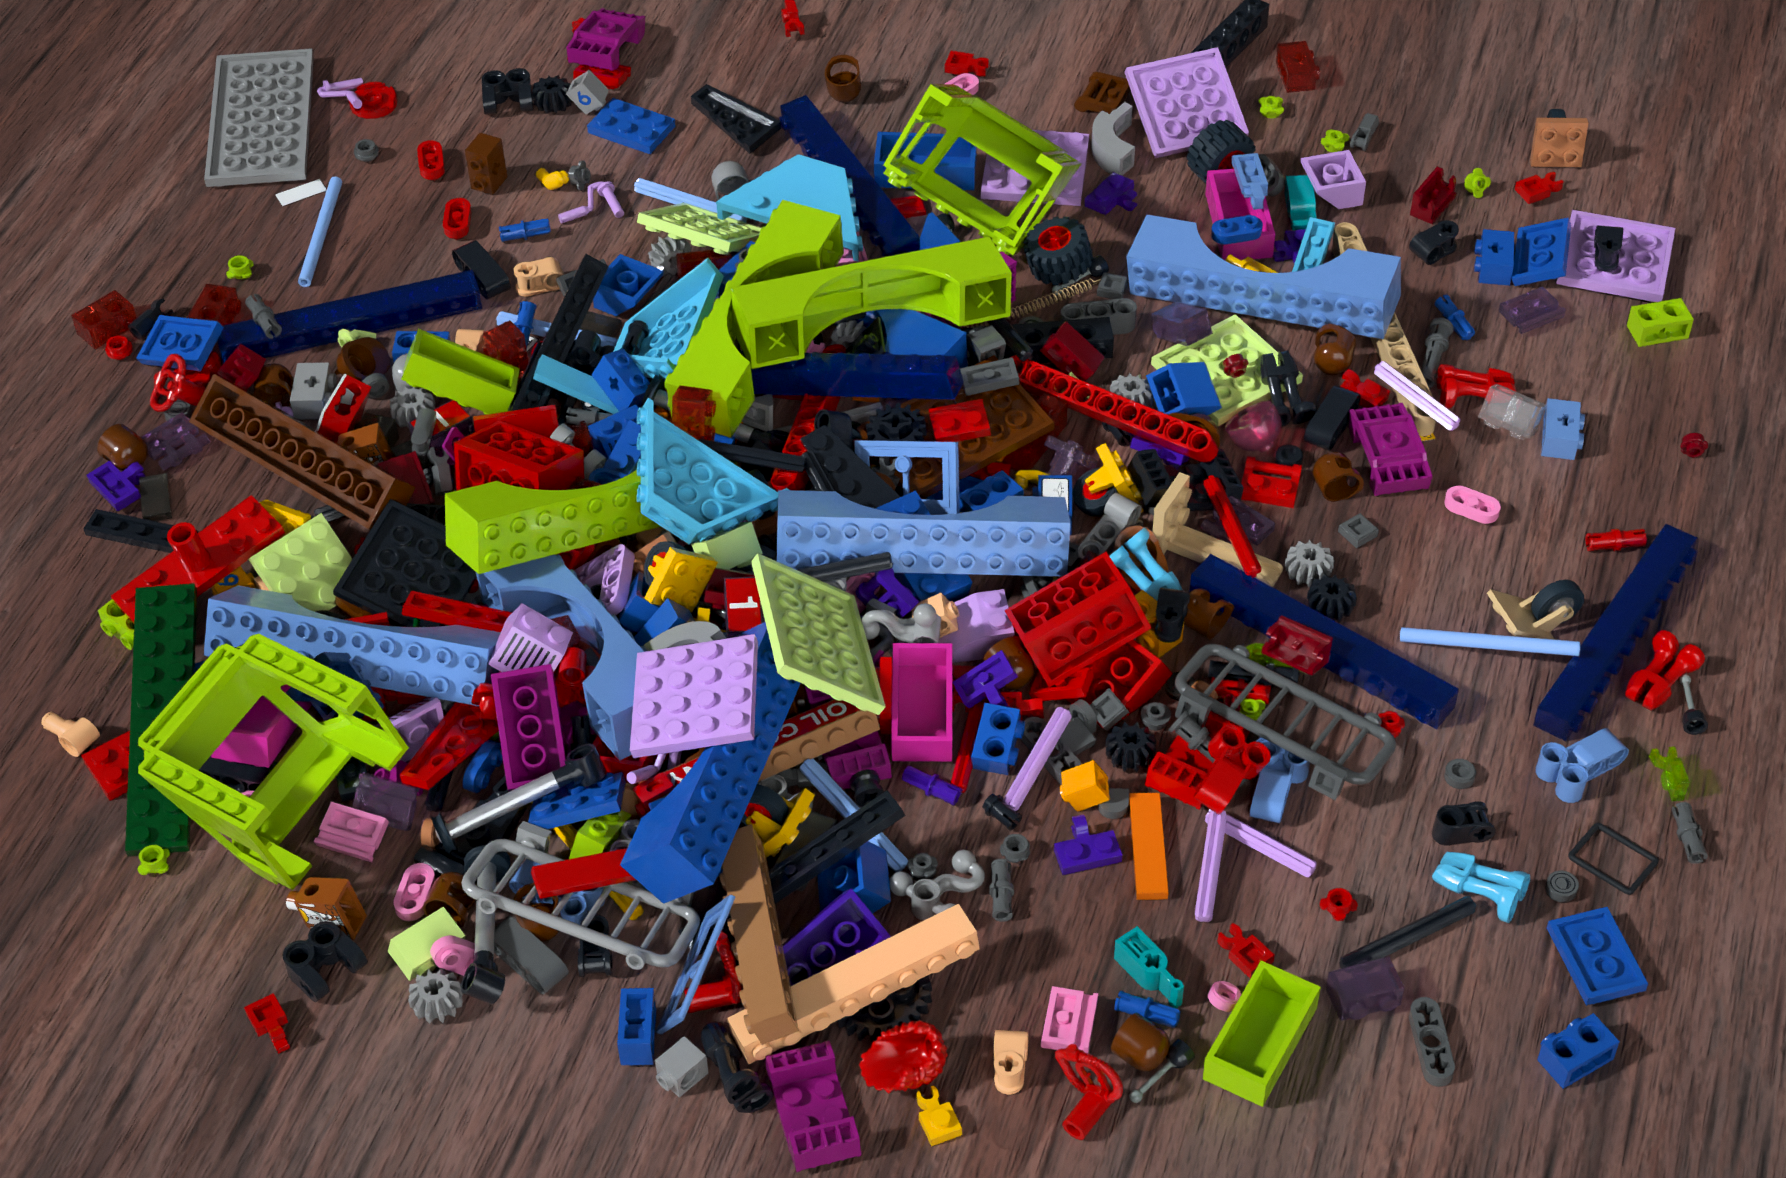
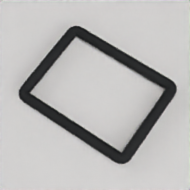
[1568,823,1659,895]

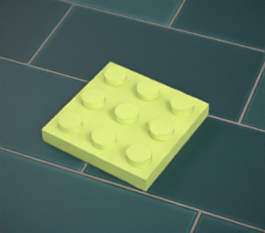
[248,513,352,612]

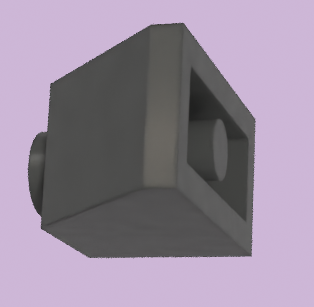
[966,325,1006,365]

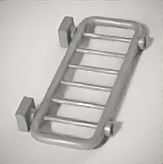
[461,821,701,970]

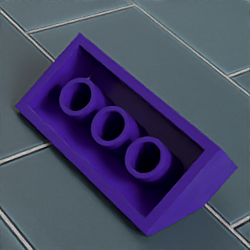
[782,888,891,987]

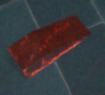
[1003,392,1068,472]

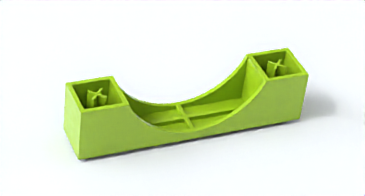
[665,200,844,438]
[731,237,1012,369]
[445,433,704,574]

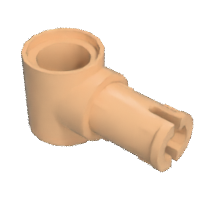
[41,711,100,757]

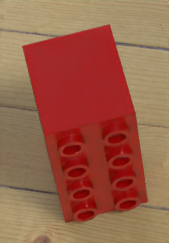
[454,420,585,491]
[1004,552,1152,687]

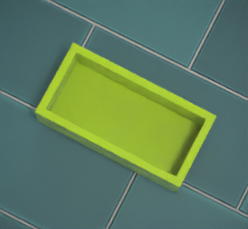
[401,329,520,414]
[1203,960,1321,1107]

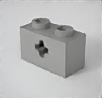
[290,363,337,420]

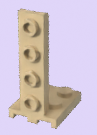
[1153,472,1283,591]

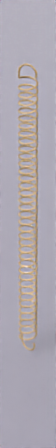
[960,278,1101,328]

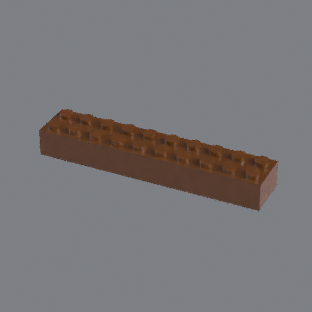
[189,374,416,530]

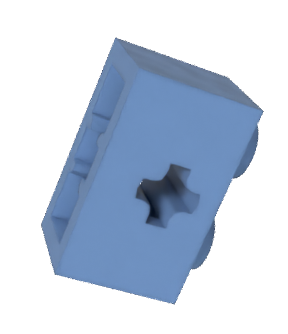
[1541,398,1585,460]

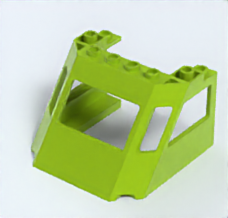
[883,84,1082,256]
[138,633,409,890]

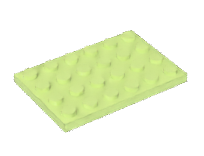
[751,553,886,715]

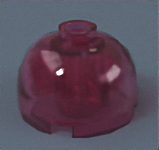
[1225,401,1282,452]

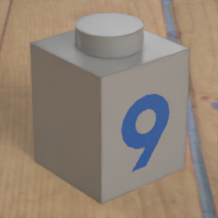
[566,70,609,114]

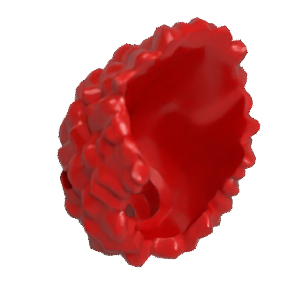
[859,1020,948,1094]

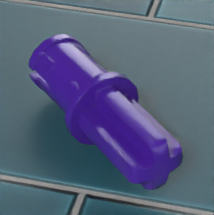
[902,766,962,806]

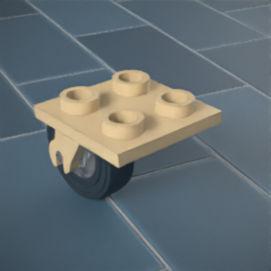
[1487,580,1584,640]

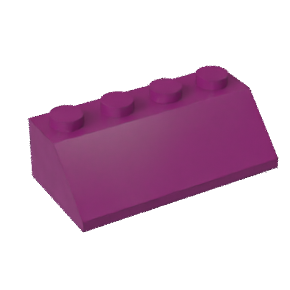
[491,664,568,792]

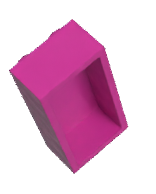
[1205,169,1275,260]
[892,643,952,762]
[211,684,312,768]

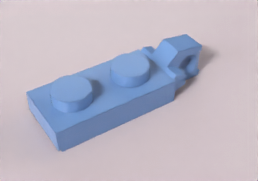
[1232,153,1268,210]

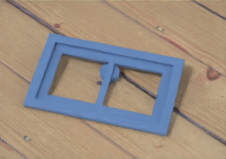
[855,440,960,515]
[656,895,735,1035]

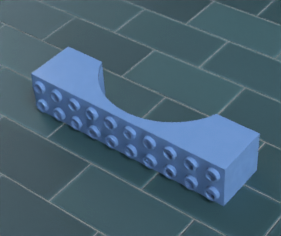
[1126,214,1401,339]
[777,490,1070,576]
[476,554,647,761]
[204,585,501,706]

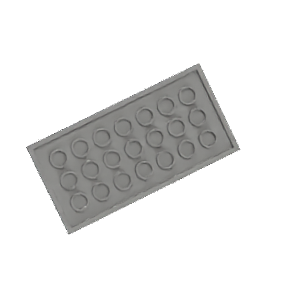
[204,49,314,187]

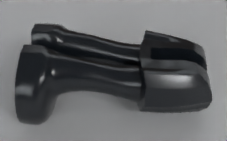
[1260,351,1317,427]
[701,1022,773,1113]

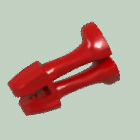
[1436,364,1517,409]
[1625,630,1705,711]

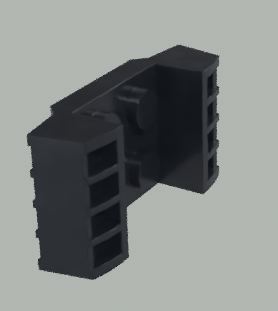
[1127,448,1244,511]

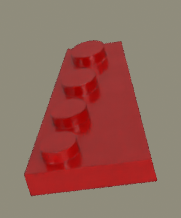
[400,702,499,790]

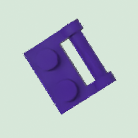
[855,568,919,619]

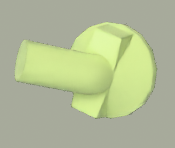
[338,329,376,347]

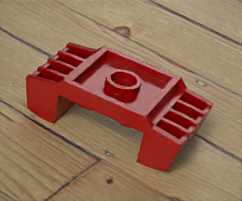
[1145,711,1250,810]

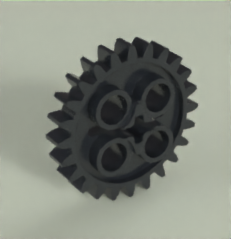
[837,975,932,1043]

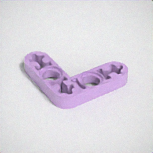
[574,544,635,615]

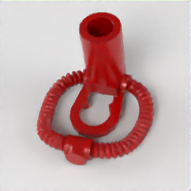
[150,354,207,412]
[684,931,743,1013]
[1055,1044,1123,1140]

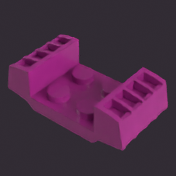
[566,8,646,71]
[1348,402,1433,496]
[805,687,892,790]
[765,1041,861,1172]

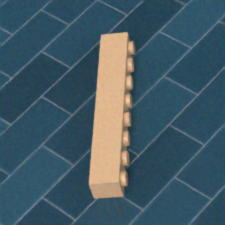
[727,904,979,1065]

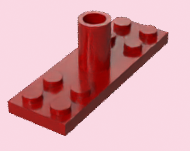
[110,495,285,624]

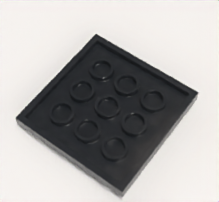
[333,499,477,627]

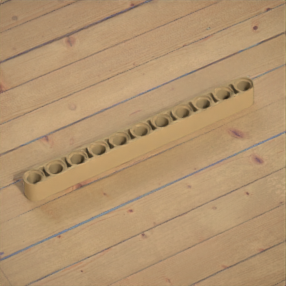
[1332,222,1436,436]

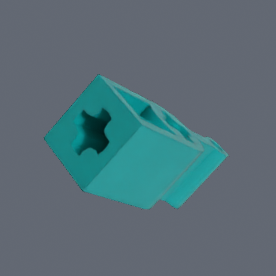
[1284,175,1317,230]
[1114,926,1184,1009]

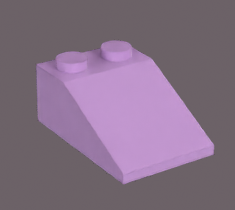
[939,589,1014,663]

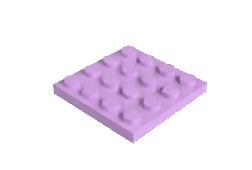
[1125,47,1249,158]
[981,130,1089,206]
[1556,210,1675,302]
[630,634,758,758]

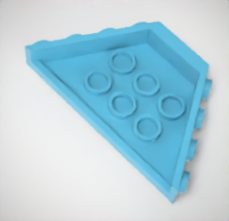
[716,154,863,262]
[613,258,724,379]
[637,398,789,545]

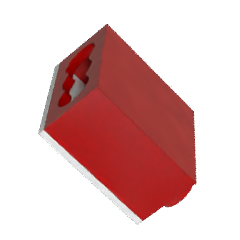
[316,374,372,442]

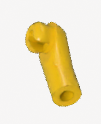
[536,168,569,190]
[1014,470,1049,489]

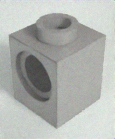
[655,1036,709,1098]

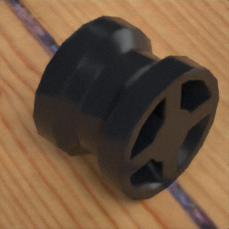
[850,769,884,807]

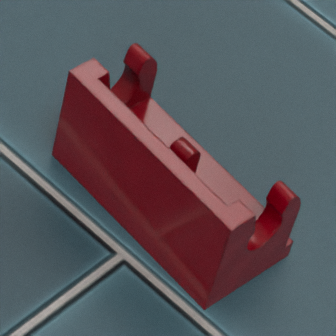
[1410,166,1457,224]
[1040,321,1104,381]
[216,344,266,390]
[1261,616,1333,676]

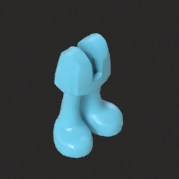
[1110,527,1183,601]
[1432,851,1530,923]

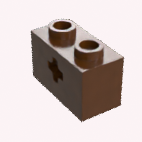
[465,133,507,195]

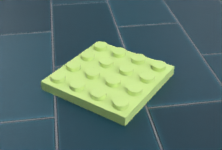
[637,203,762,255]
[1151,315,1303,426]

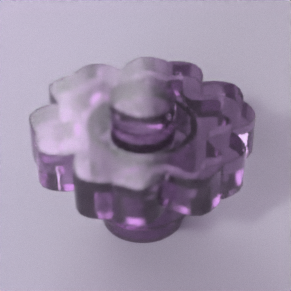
[1044,435,1099,478]

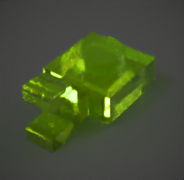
[1649,746,1690,802]

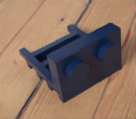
[286,652,385,721]

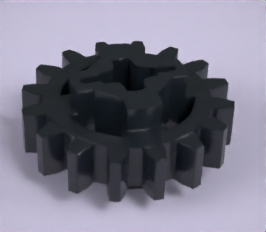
[866,403,927,441]

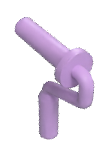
[317,78,363,109]
[558,181,624,224]
[627,751,682,784]

